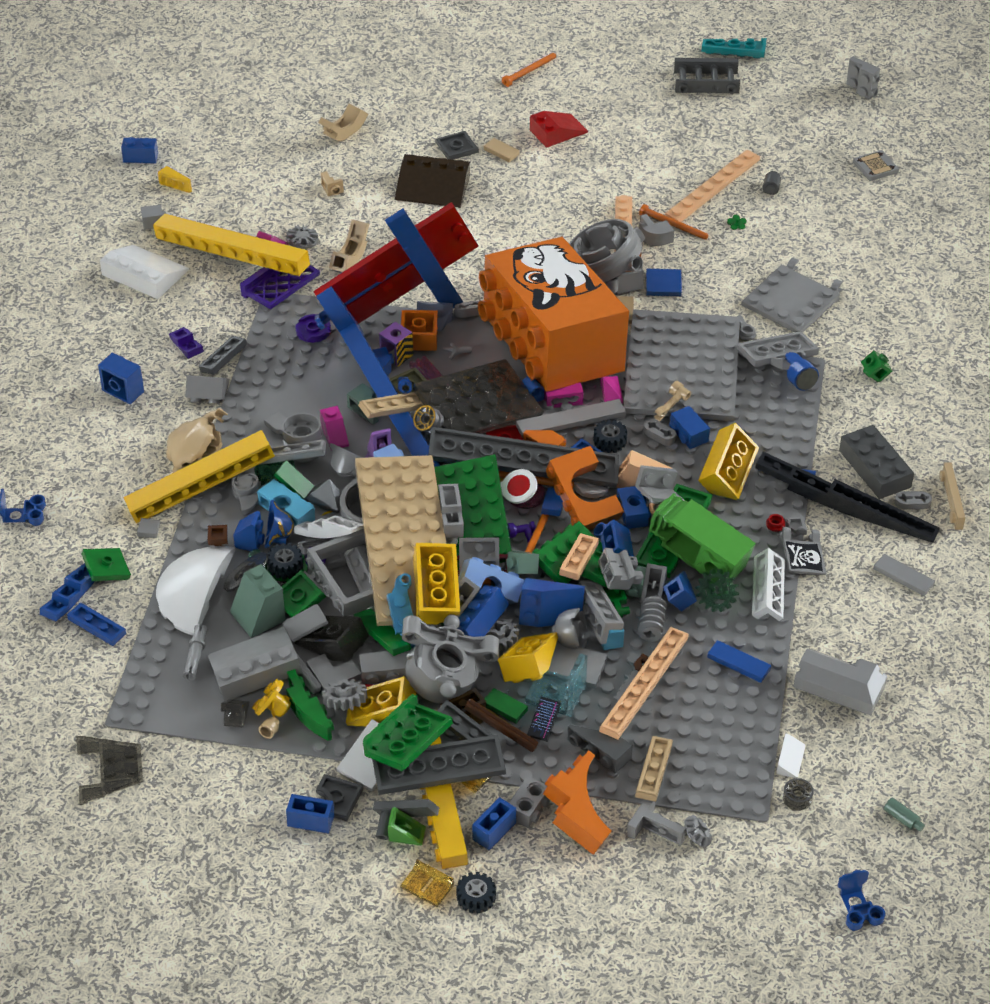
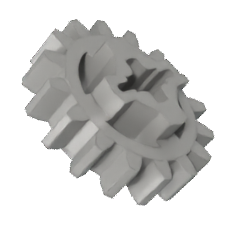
[485,614,519,652]
[322,679,367,711]

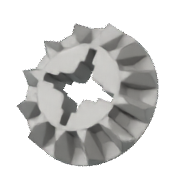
[684,815,712,847]

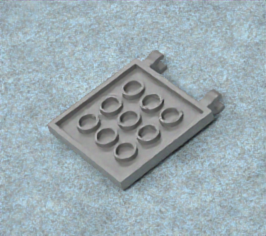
[741,257,843,333]

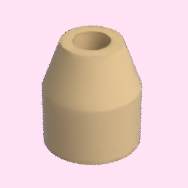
[258,717,280,739]

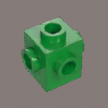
[861,350,892,382]

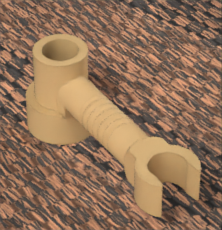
[654,381,691,421]

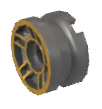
[413,405,444,434]

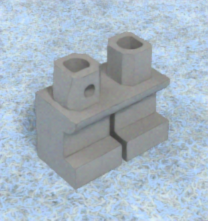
[598,548,644,590]

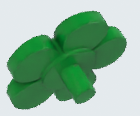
[727,215,747,230]

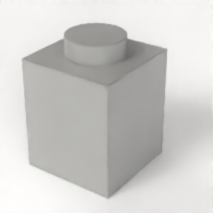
[141,204,166,230]

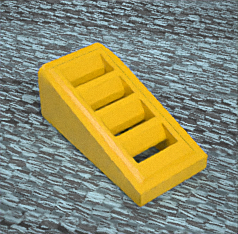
[158,166,192,193]

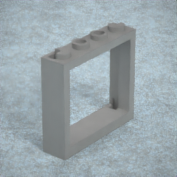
[305,528,374,617]

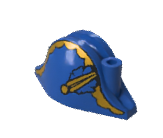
[265,500,294,548]

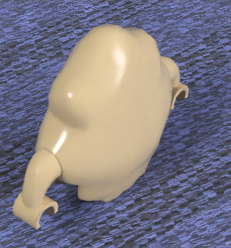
[166,408,228,473]

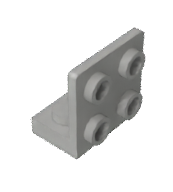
[635,465,685,504]

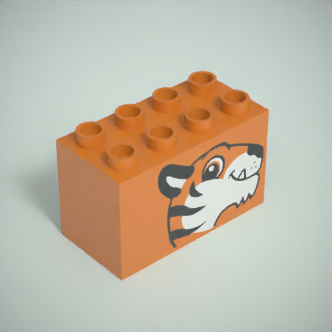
[478,237,629,392]

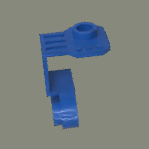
[0,488,46,526]
[838,870,885,931]

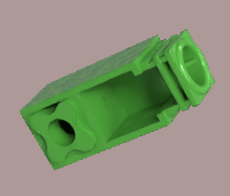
[649,493,756,589]

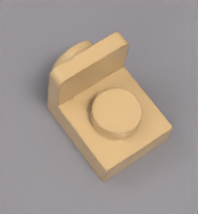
[321,171,344,196]

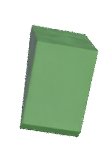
[388,807,426,846]

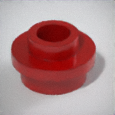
[766,514,785,532]

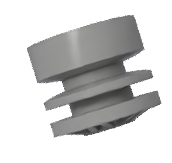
[282,412,323,462]

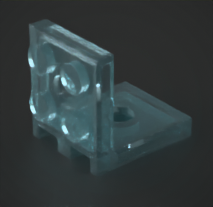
[525,653,588,717]

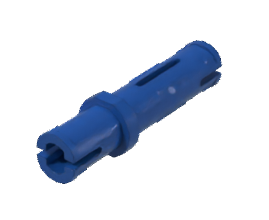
[398,376,412,394]

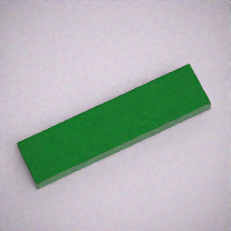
[353,608,411,656]

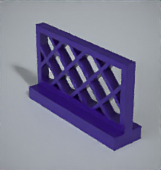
[240,265,320,309]

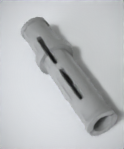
[183,624,208,680]

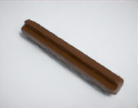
[464,699,538,752]

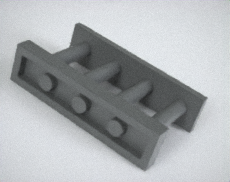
[674,58,740,94]

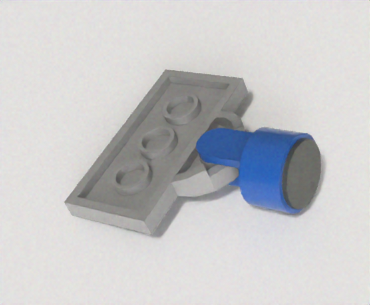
[738,331,819,391]

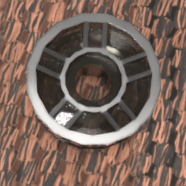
[783,778,814,811]

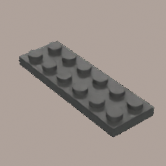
[372,735,506,795]

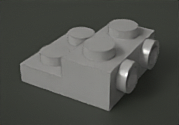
[846,56,880,99]

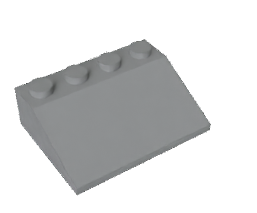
[208,627,302,702]

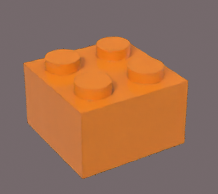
[400,310,438,351]

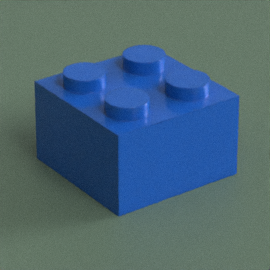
[98,353,144,404]

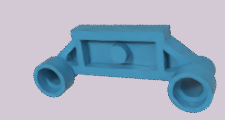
[386,573,415,648]

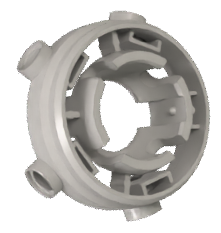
[569,219,645,282]

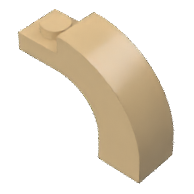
[318,103,368,141]
[329,219,370,272]

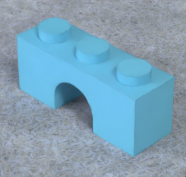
[257,479,315,526]

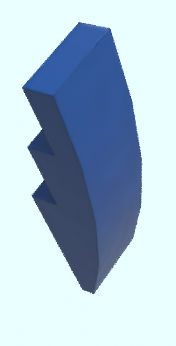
[39,563,95,622]

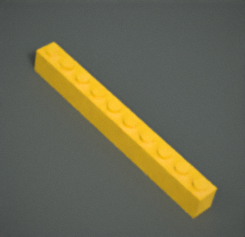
[153,214,310,276]

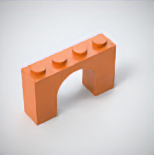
[546,446,624,530]

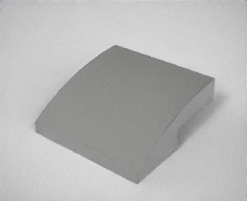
[459,538,499,575]

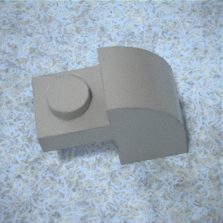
[639,214,674,246]

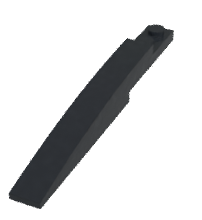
[755,451,940,543]

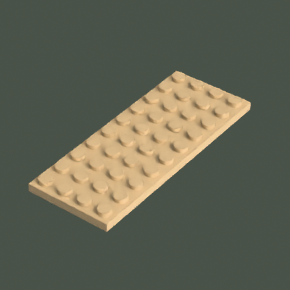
[355,455,446,626]

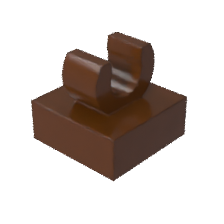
[208,525,228,546]

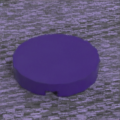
[295,314,331,343]

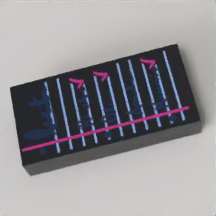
[527,696,561,742]

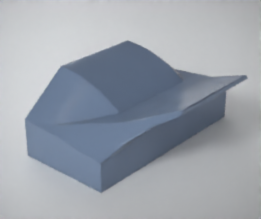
[417,301,453,331]

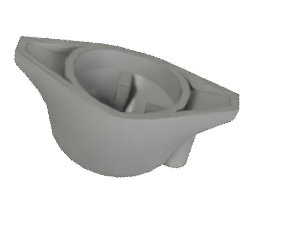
[330,443,362,478]

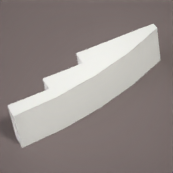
[294,515,364,538]

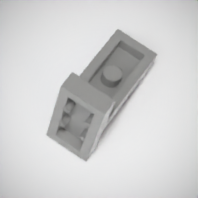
[627,800,686,845]

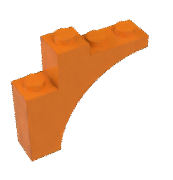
[543,751,612,855]

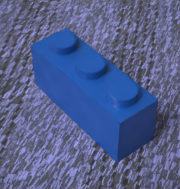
[457,585,509,637]

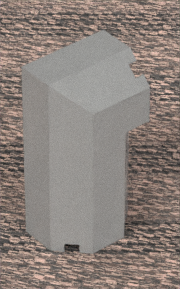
[793,648,887,716]

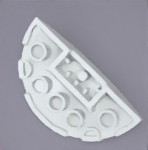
[156,546,236,635]

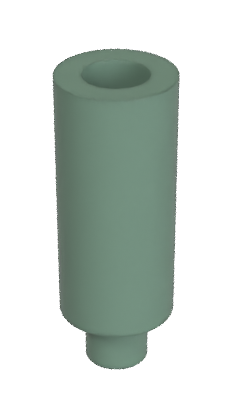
[884,797,925,832]

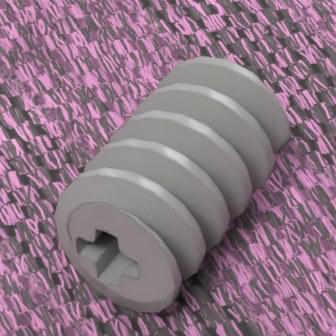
[637,596,667,642]

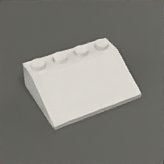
[100,245,189,299]

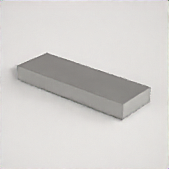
[873,554,935,596]

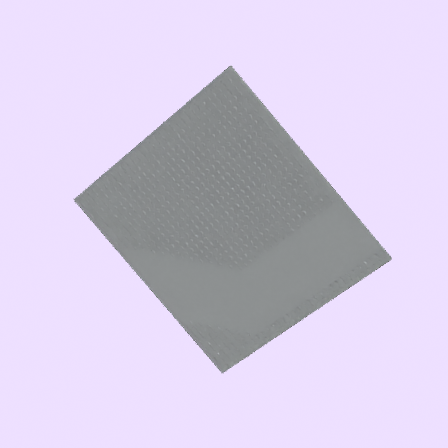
[105,291,825,822]

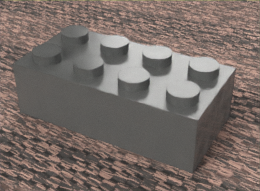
[839,425,914,499]

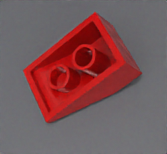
[530,111,588,148]

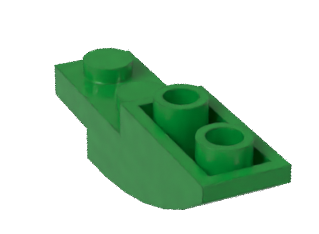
[286,669,334,741]

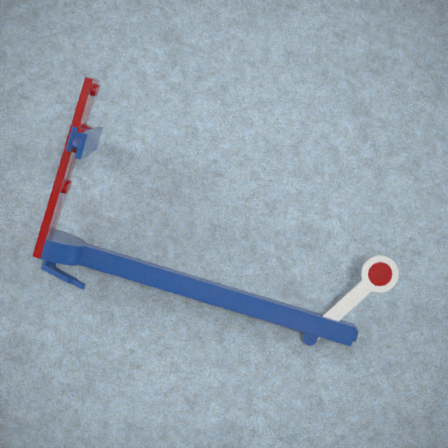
[313,202,537,504]

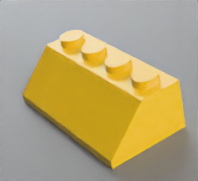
[698,422,759,500]
[413,543,460,625]

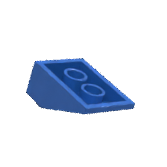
[519,578,585,627]

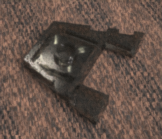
[76,736,143,805]

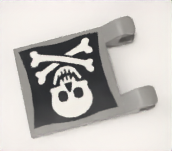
[779,527,827,575]

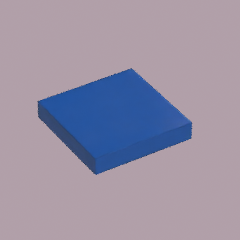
[646,268,682,297]

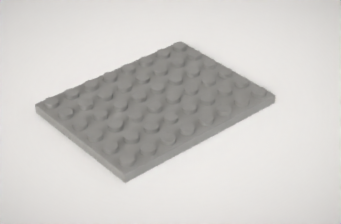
[624,309,740,421]

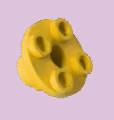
[252,679,291,717]

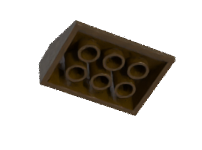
[395,154,470,208]

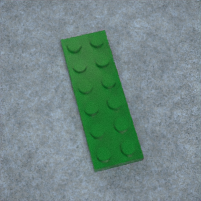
[636,484,712,578]

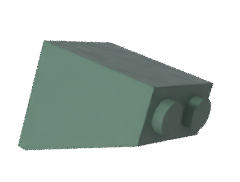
[230,564,286,638]

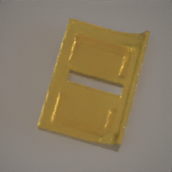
[400,859,454,907]

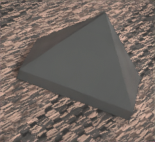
[304,479,341,513]

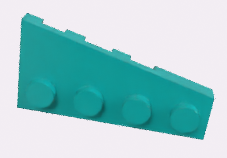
[701,38,767,58]

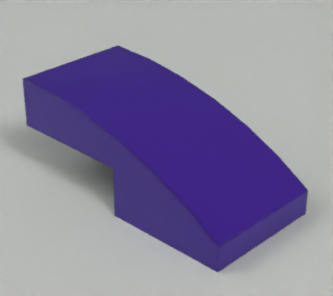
[169,327,204,359]

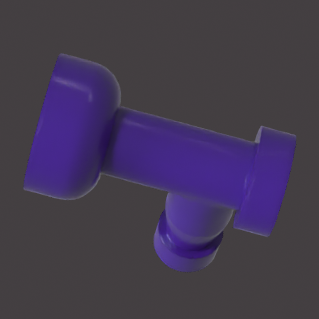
[507,521,536,543]

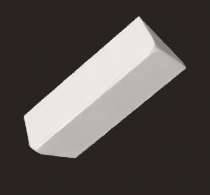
[777,734,805,778]

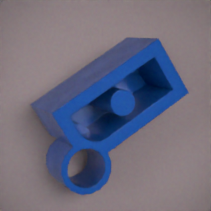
[594,519,634,556]

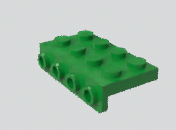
[532,521,603,584]
[363,694,453,771]

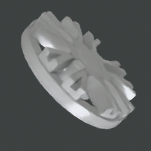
[286,225,318,249]

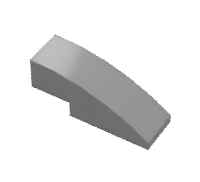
[438,484,464,538]

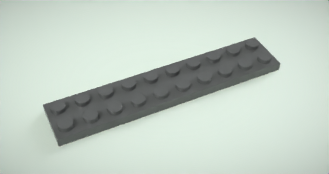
[428,427,619,488]

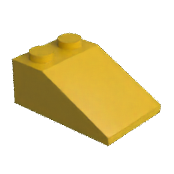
[498,632,558,683]
[346,676,416,727]

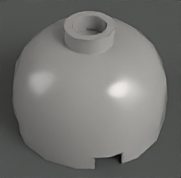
[552,608,588,648]

